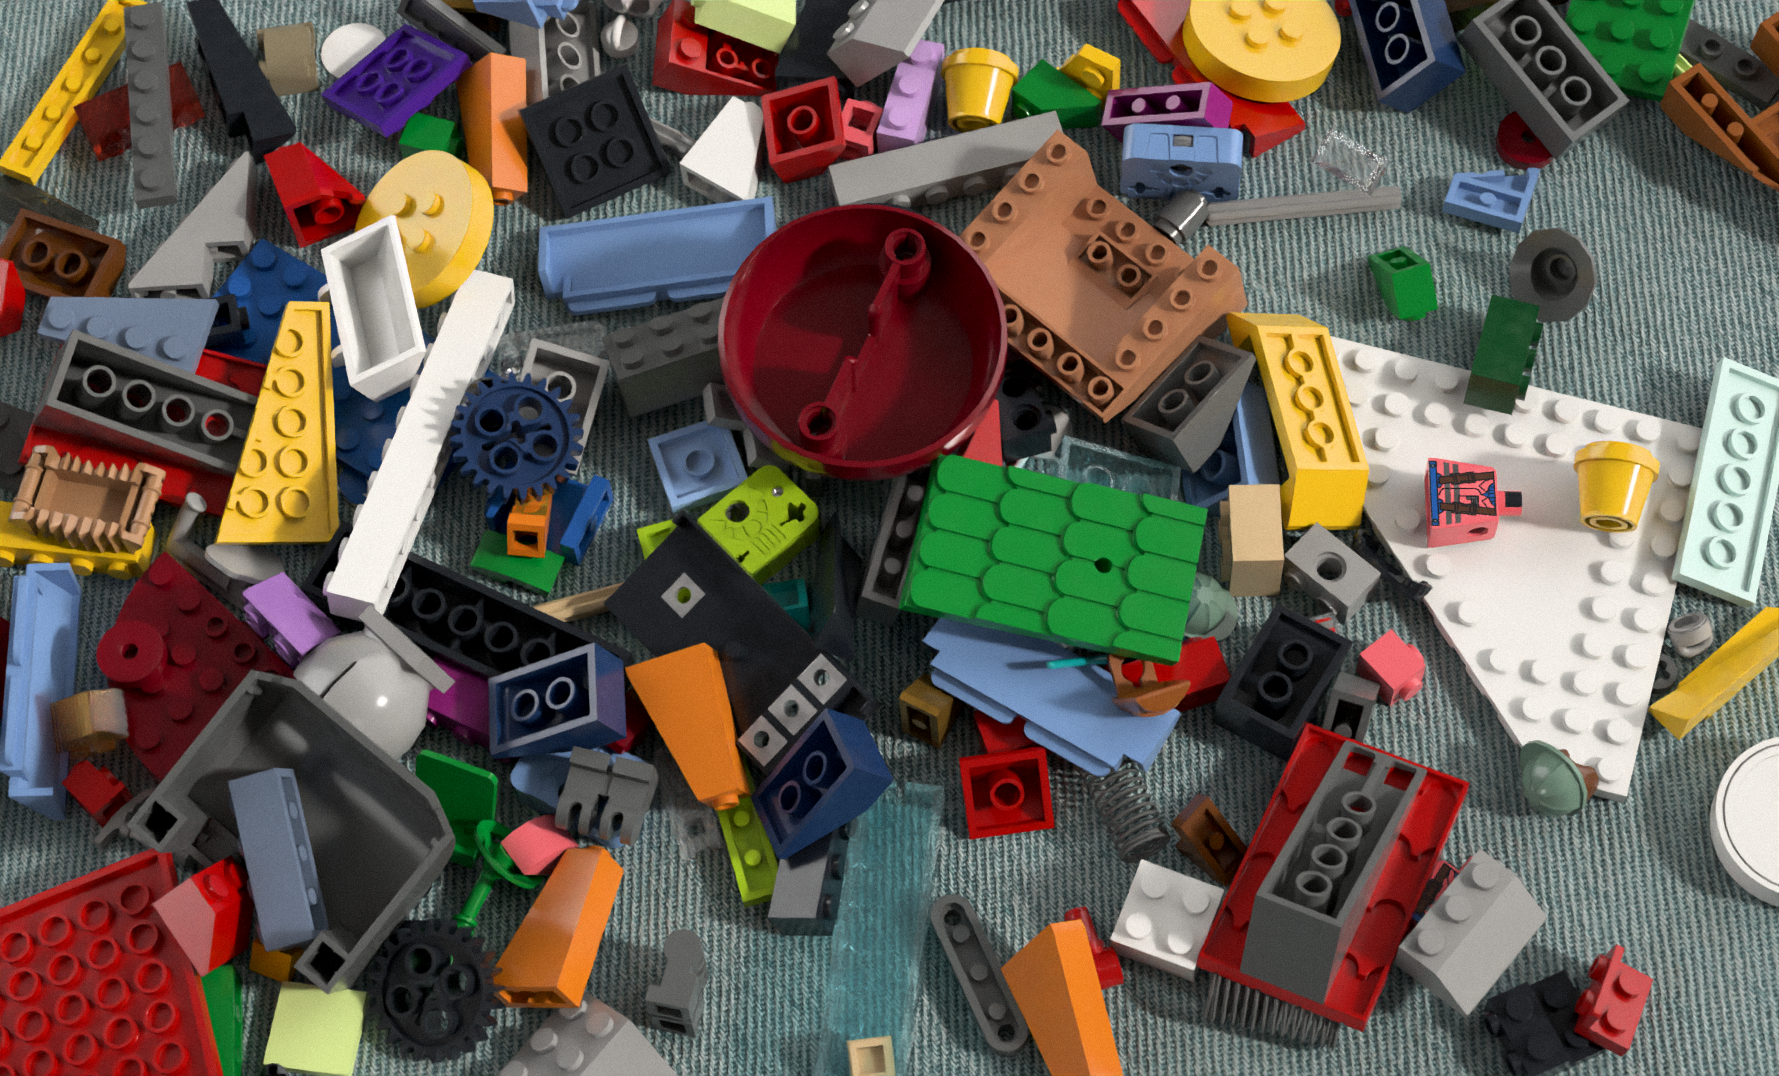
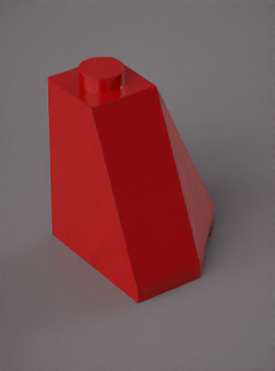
[263,142,367,249]

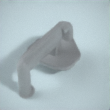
[166,492,285,611]

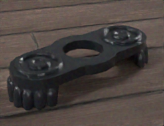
[1350,529,1433,601]

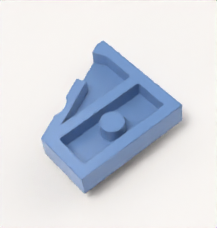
[1442,168,1540,233]

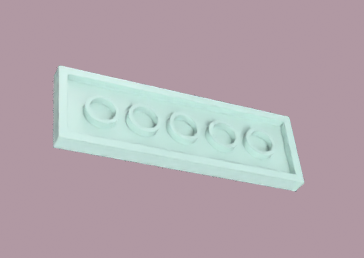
[1672,357,1779,608]

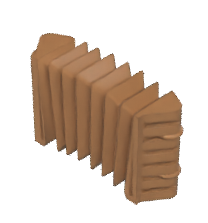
[8,445,166,554]

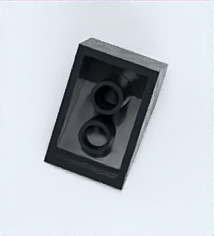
[1212,603,1353,762]

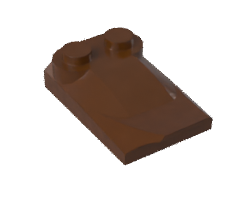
[0,208,126,301]

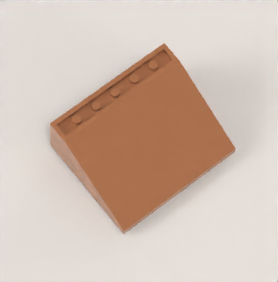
[958,129,1248,424]

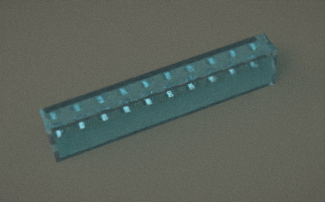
[814,781,946,1076]

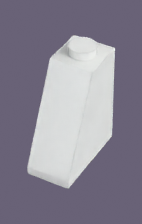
[679,96,767,203]

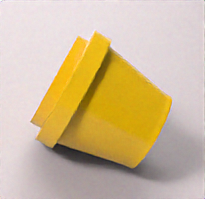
[941,48,1019,133]
[1573,441,1660,533]

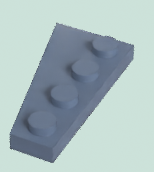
[37,297,219,374]

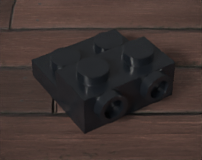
[1482,969,1607,1076]

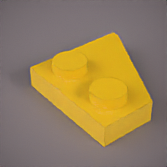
[1056,43,1120,110]

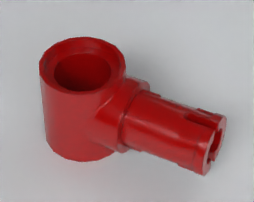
[1064,906,1124,991]

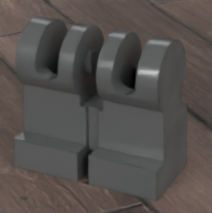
[555,746,659,846]
[645,929,709,1038]

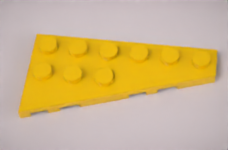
[214,301,339,545]

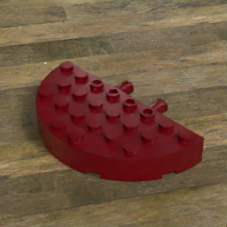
[107,551,323,785]

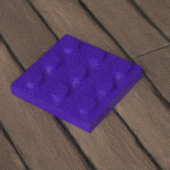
[320,23,472,138]

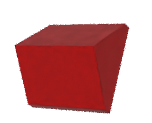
[959,746,1055,840]

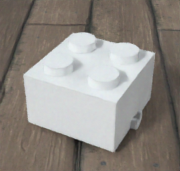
[1110,859,1224,982]

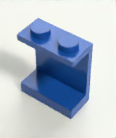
[484,460,614,566]

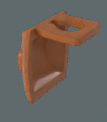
[1107,654,1190,717]

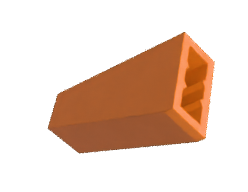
[456,52,528,206]
[625,643,751,811]
[493,845,624,1008]
[1000,919,1123,1076]

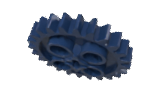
[449,372,584,505]

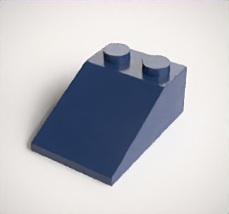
[488,642,626,759]
[750,708,894,860]

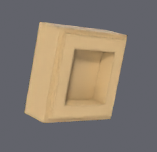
[847,1035,896,1076]

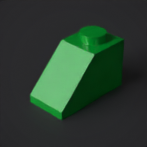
[1012,59,1102,129]
[1367,246,1438,321]

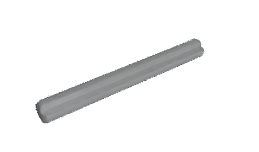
[1206,186,1402,226]

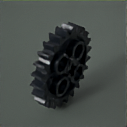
[367,918,505,1063]

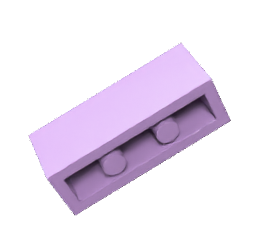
[877,39,945,154]

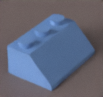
[1181,382,1280,518]

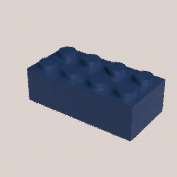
[1348,0,1466,113]

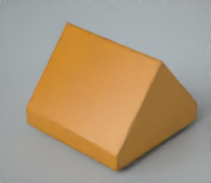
[249,938,305,983]

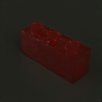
[74,61,206,162]

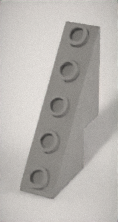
[127,151,257,299]

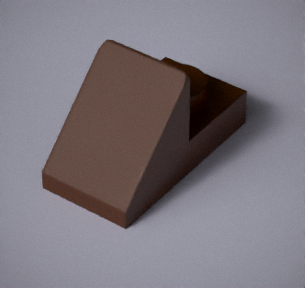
[1171,793,1248,886]

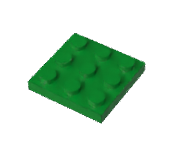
[1565,0,1696,102]

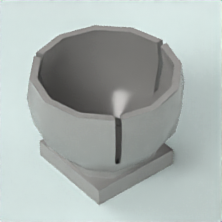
[293,605,455,760]

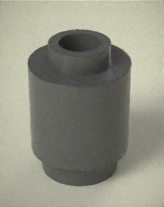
[1153,189,1209,246]

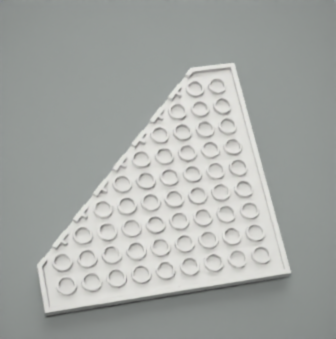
[1330,336,1702,803]

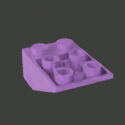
[242,572,342,669]

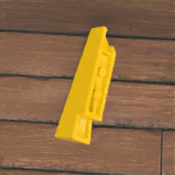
[1648,607,1779,740]

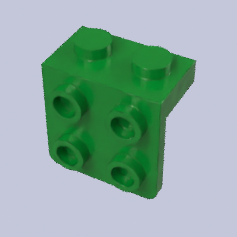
[415,749,498,869]

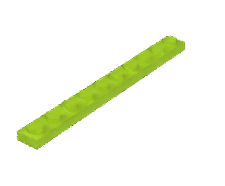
[636,519,778,908]

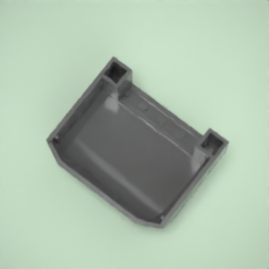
[127,670,455,995]

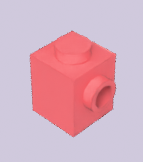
[1356,629,1426,706]

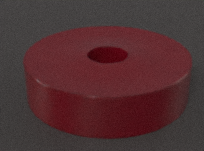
[1495,111,1554,170]
[96,620,167,689]

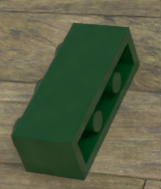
[1463,295,1544,415]

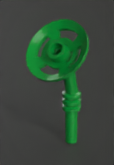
[450,820,543,965]

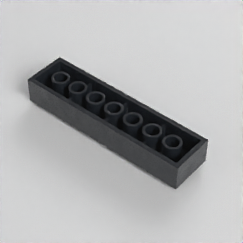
[300,521,635,693]

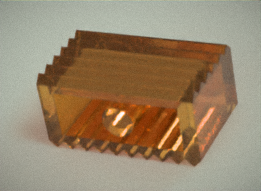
[50,688,130,759]

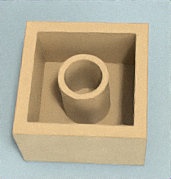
[1218,484,1284,597]

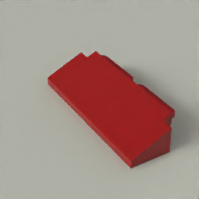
[1117,0,1306,158]

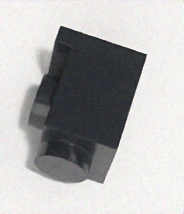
[204,294,251,349]

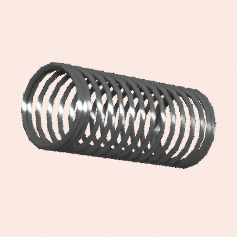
[1077,757,1171,863]
[1204,972,1341,1051]

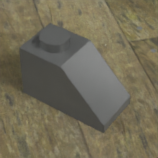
[1322,671,1381,743]

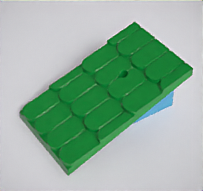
[899,454,1208,666]

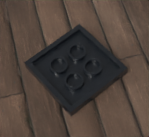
[517,64,672,219]

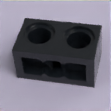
[995,364,1057,463]

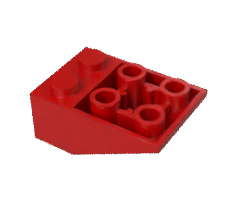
[652,0,779,96]

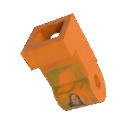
[507,489,552,558]

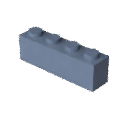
[228,768,330,952]

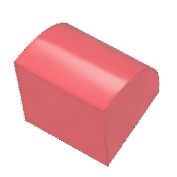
[500,814,579,875]

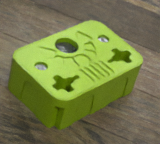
[698,465,821,585]

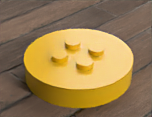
[1182,0,1341,103]
[354,150,494,309]

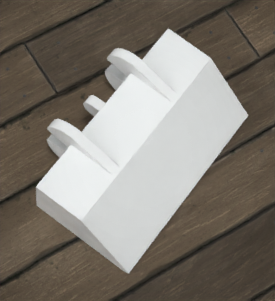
[318,215,426,402]

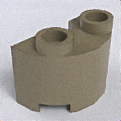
[257,22,319,96]

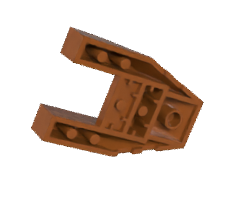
[1660,11,1779,192]

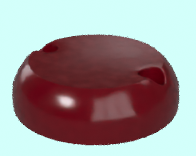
[718,204,1008,481]

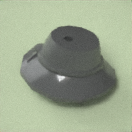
[1510,227,1598,322]

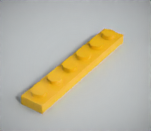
[0,0,148,186]

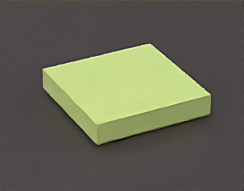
[263,981,370,1076]

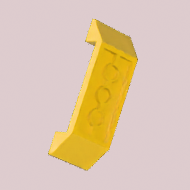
[1226,312,1369,530]

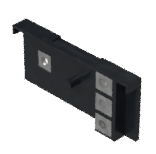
[603,509,882,776]

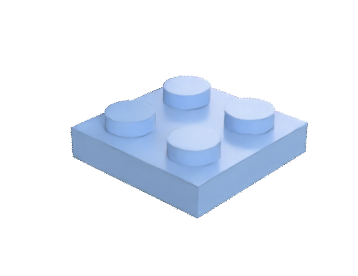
[647,420,748,515]

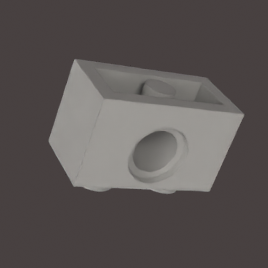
[1282,522,1381,624]

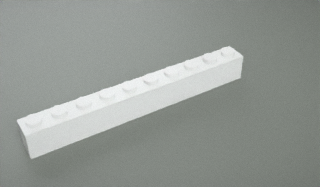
[323,269,515,622]

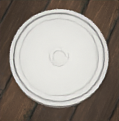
[1710,737,1779,907]

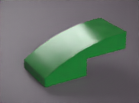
[468,530,565,597]

